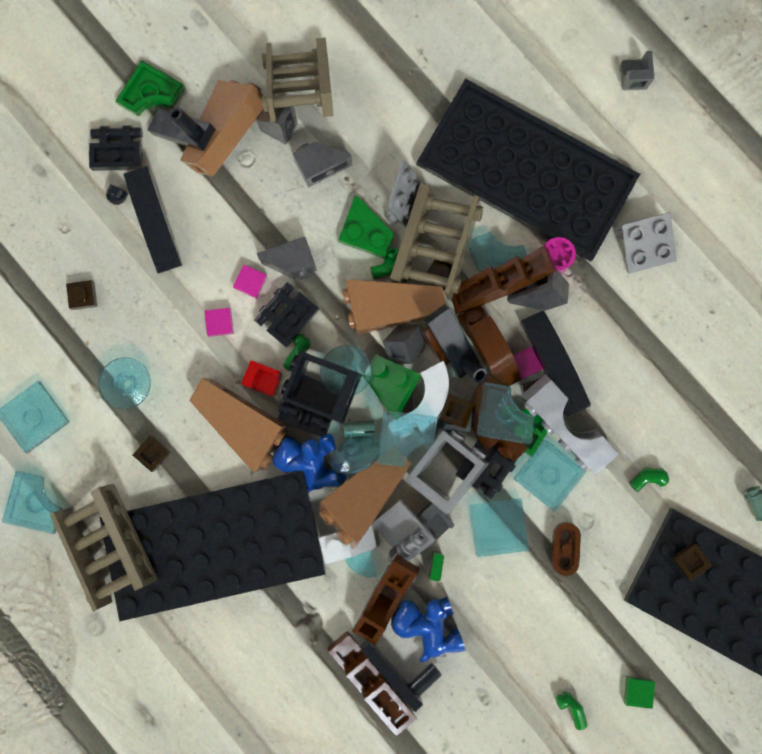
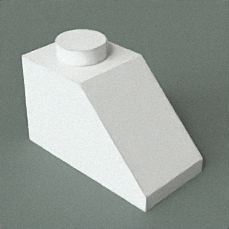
[319,525,377,564]

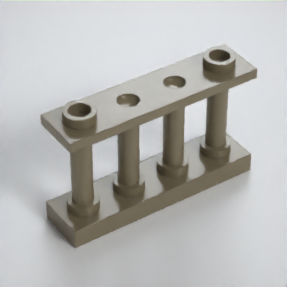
[262,37,334,122]
[390,183,484,300]
[50,484,158,612]

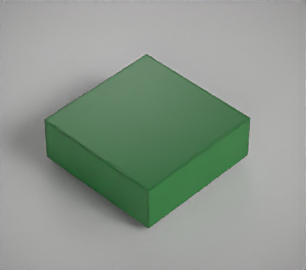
[428,551,444,582]
[624,676,655,709]

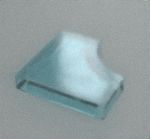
[468,232,527,272]
[477,382,534,444]
[377,410,437,467]
[2,471,62,534]

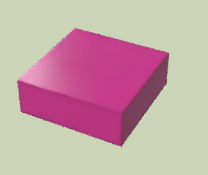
[233,265,267,299]
[205,308,234,337]
[513,347,543,380]

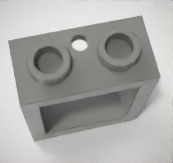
[405,430,489,514]

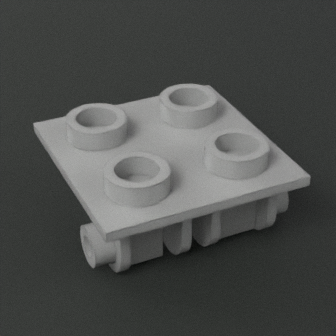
[386,159,422,227]
[617,212,676,274]
[372,500,437,563]

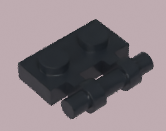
[89,125,143,171]
[254,282,320,348]
[455,440,518,499]

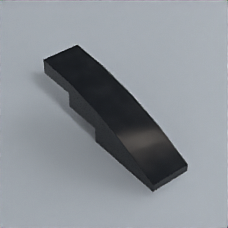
[123,166,183,273]
[521,311,591,416]

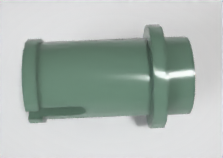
[343,419,375,440]
[744,486,762,521]

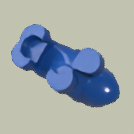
[272,433,348,492]
[391,596,465,662]

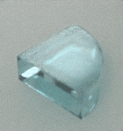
[345,550,377,577]

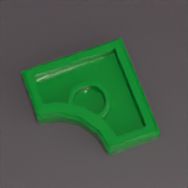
[115,60,185,117]

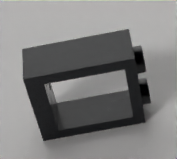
[281,351,362,423]

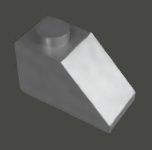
[257,106,298,145]
[293,142,352,187]
[257,237,317,280]
[507,270,569,311]

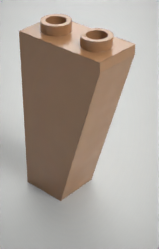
[180,80,263,177]
[342,280,447,335]
[189,378,287,472]
[319,444,411,549]

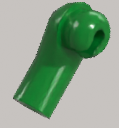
[370,247,399,279]
[282,334,311,371]
[629,467,670,492]
[555,692,588,730]

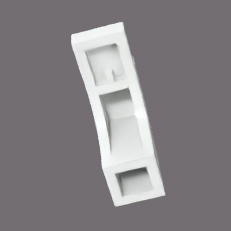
[388,361,451,437]

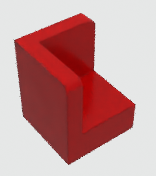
[241,360,282,397]

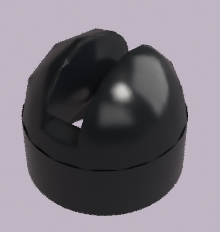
[106,184,129,205]

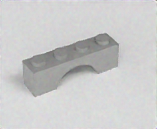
[522,374,620,475]

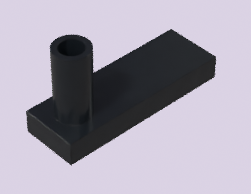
[147,107,216,151]
[424,304,487,383]
[361,640,442,712]

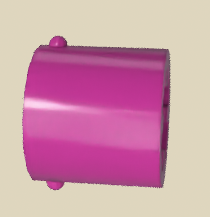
[544,237,576,274]

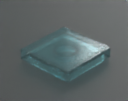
[0,381,70,453]
[513,439,587,512]
[469,498,529,557]

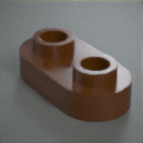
[551,522,581,576]

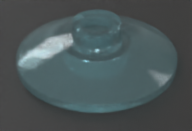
[320,345,372,396]
[98,357,151,409]
[329,436,380,474]

